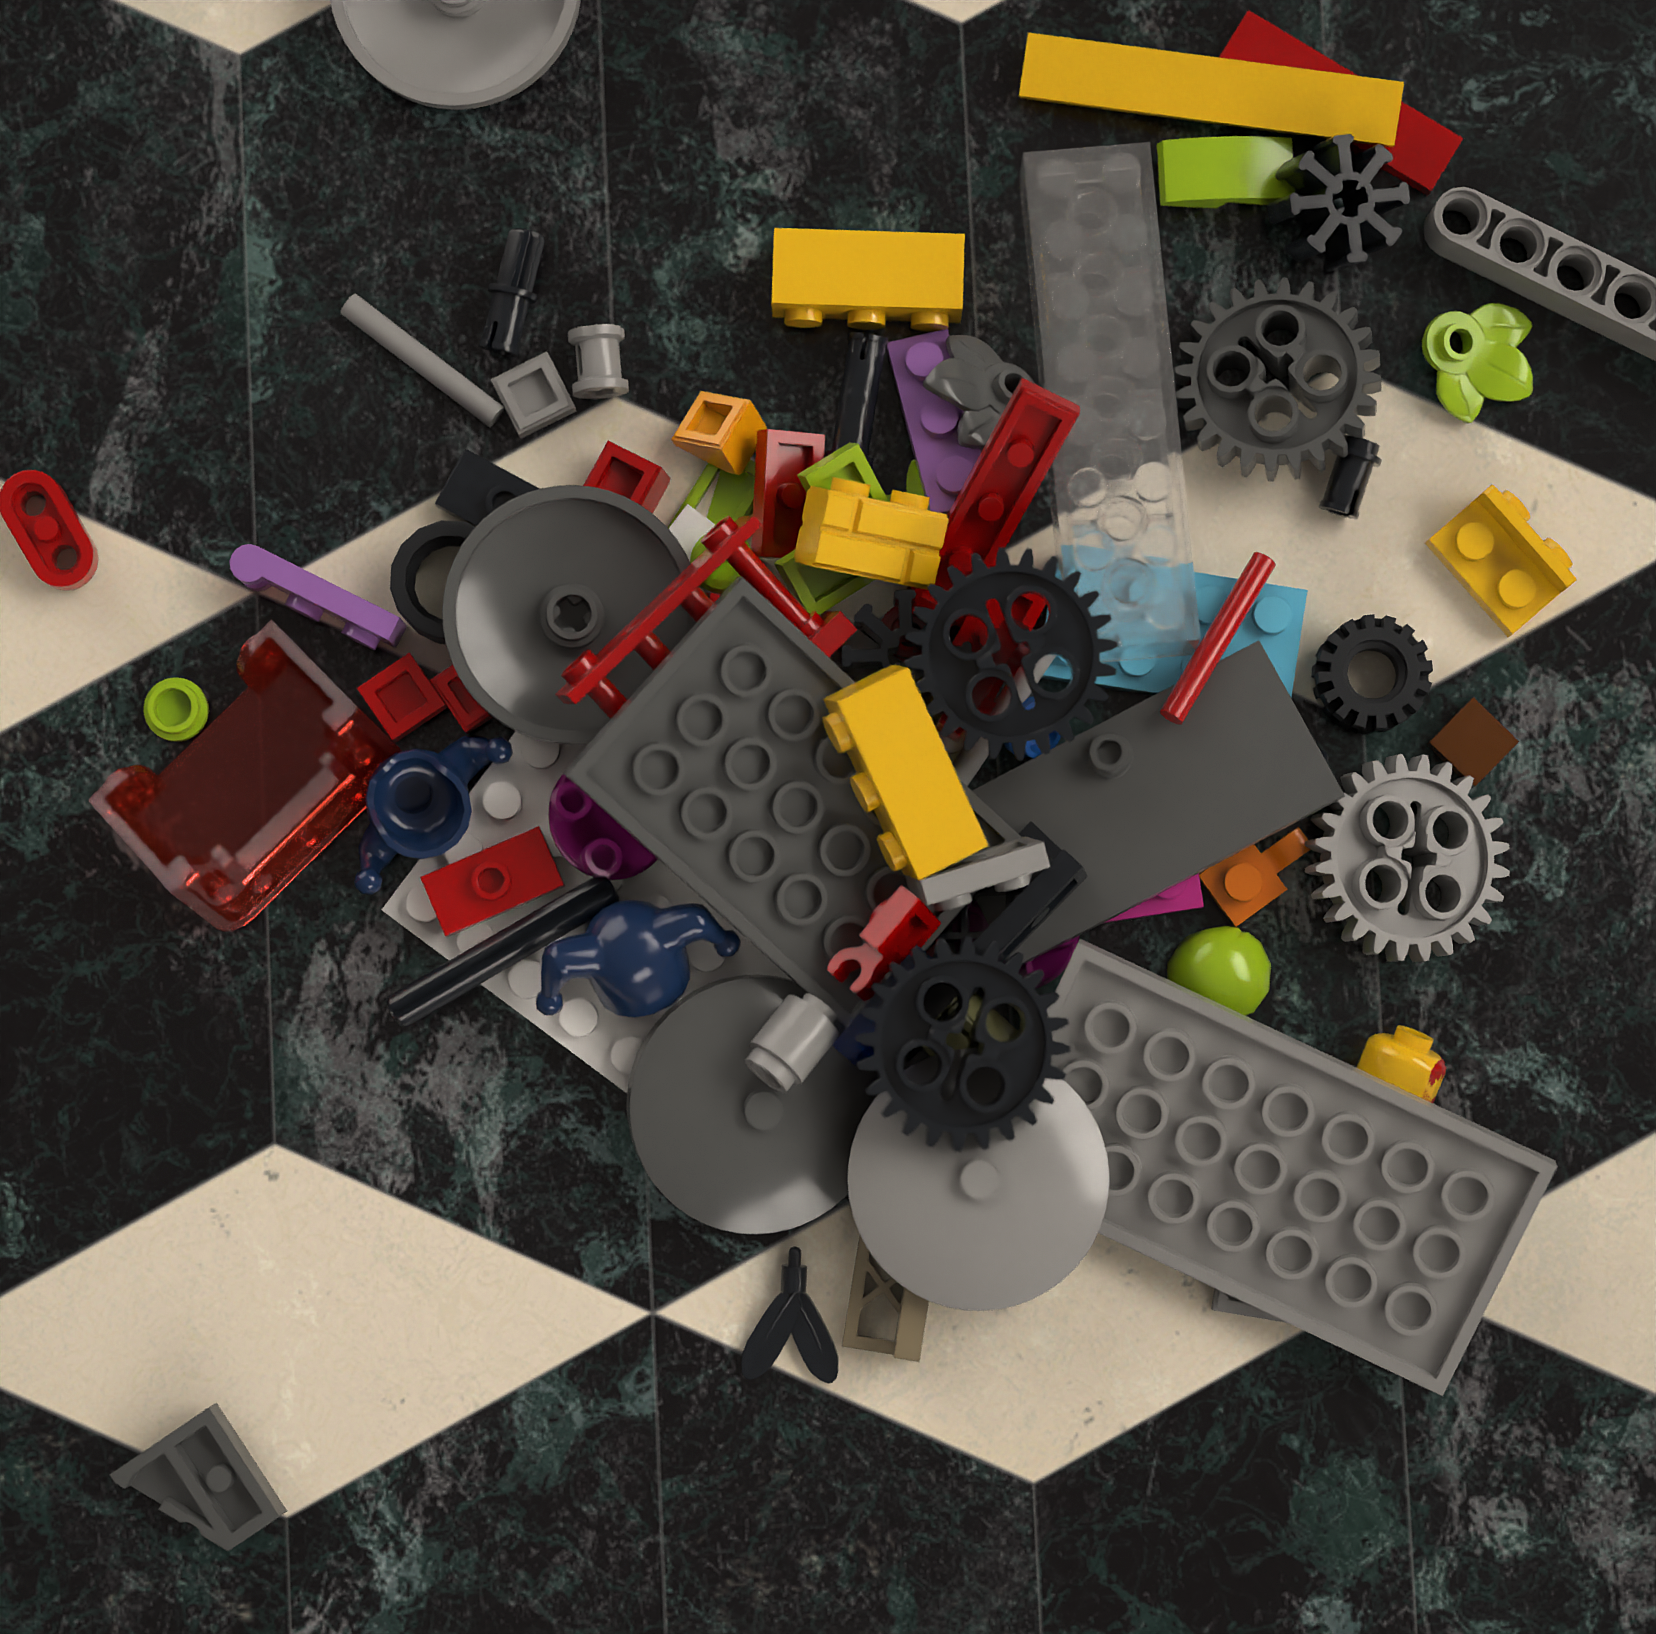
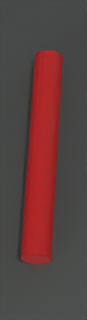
[1160,552,1276,725]

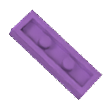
[886,329,981,514]

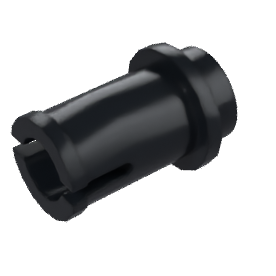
[1319,434,1382,519]

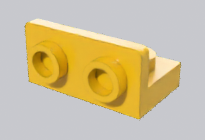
[1425,485,1577,637]

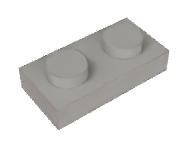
[905,836,1050,911]

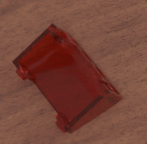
[88,620,402,932]

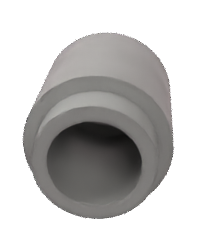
[745,993,839,1093]

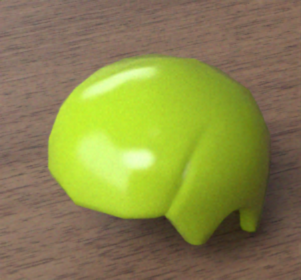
[1167,926,1271,1016]

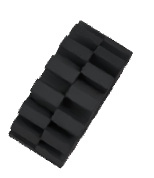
[1311,614,1433,734]

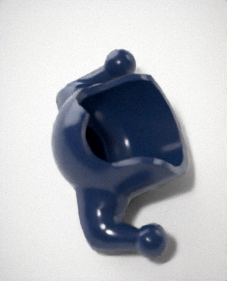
[354,735,513,895]
[536,900,741,1018]

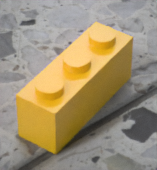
[772,228,965,332]
[823,665,989,881]

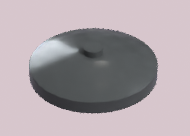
[442,485,696,744]
[627,974,878,1234]

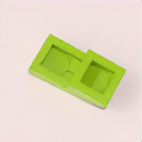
[1157,136,1295,209]

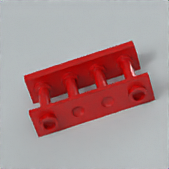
[555,515,858,719]

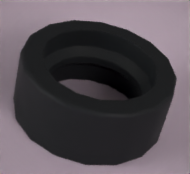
[390,520,475,644]

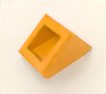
[671,391,767,475]

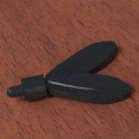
[741,1246,839,1383]

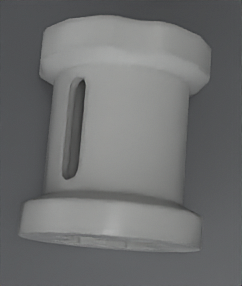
[568,324,629,399]

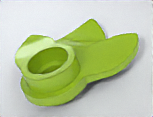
[1422,303,1533,423]

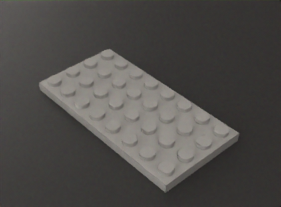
[1046,939,1557,1396]

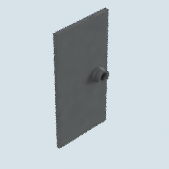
[972,640,1345,966]

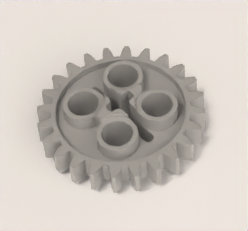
[1305,754,1510,962]

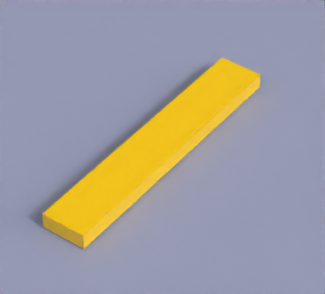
[1019,33,1404,148]

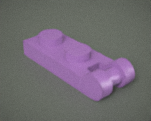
[230,544,407,650]

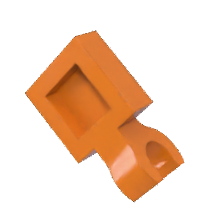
[1198,826,1311,927]

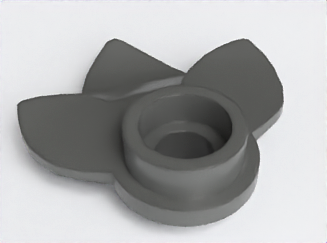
[923,335,1035,449]

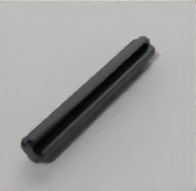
[386,877,620,1027]

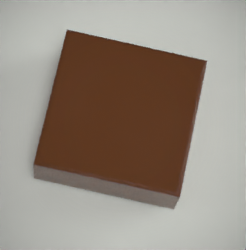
[1426,697,1519,789]

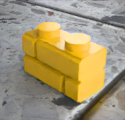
[794,477,948,590]

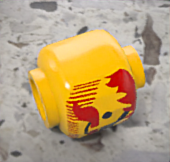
[1356,1025,1446,1103]

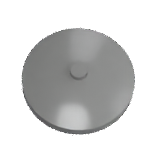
[330,0,581,110]
[847,1048,1109,1311]

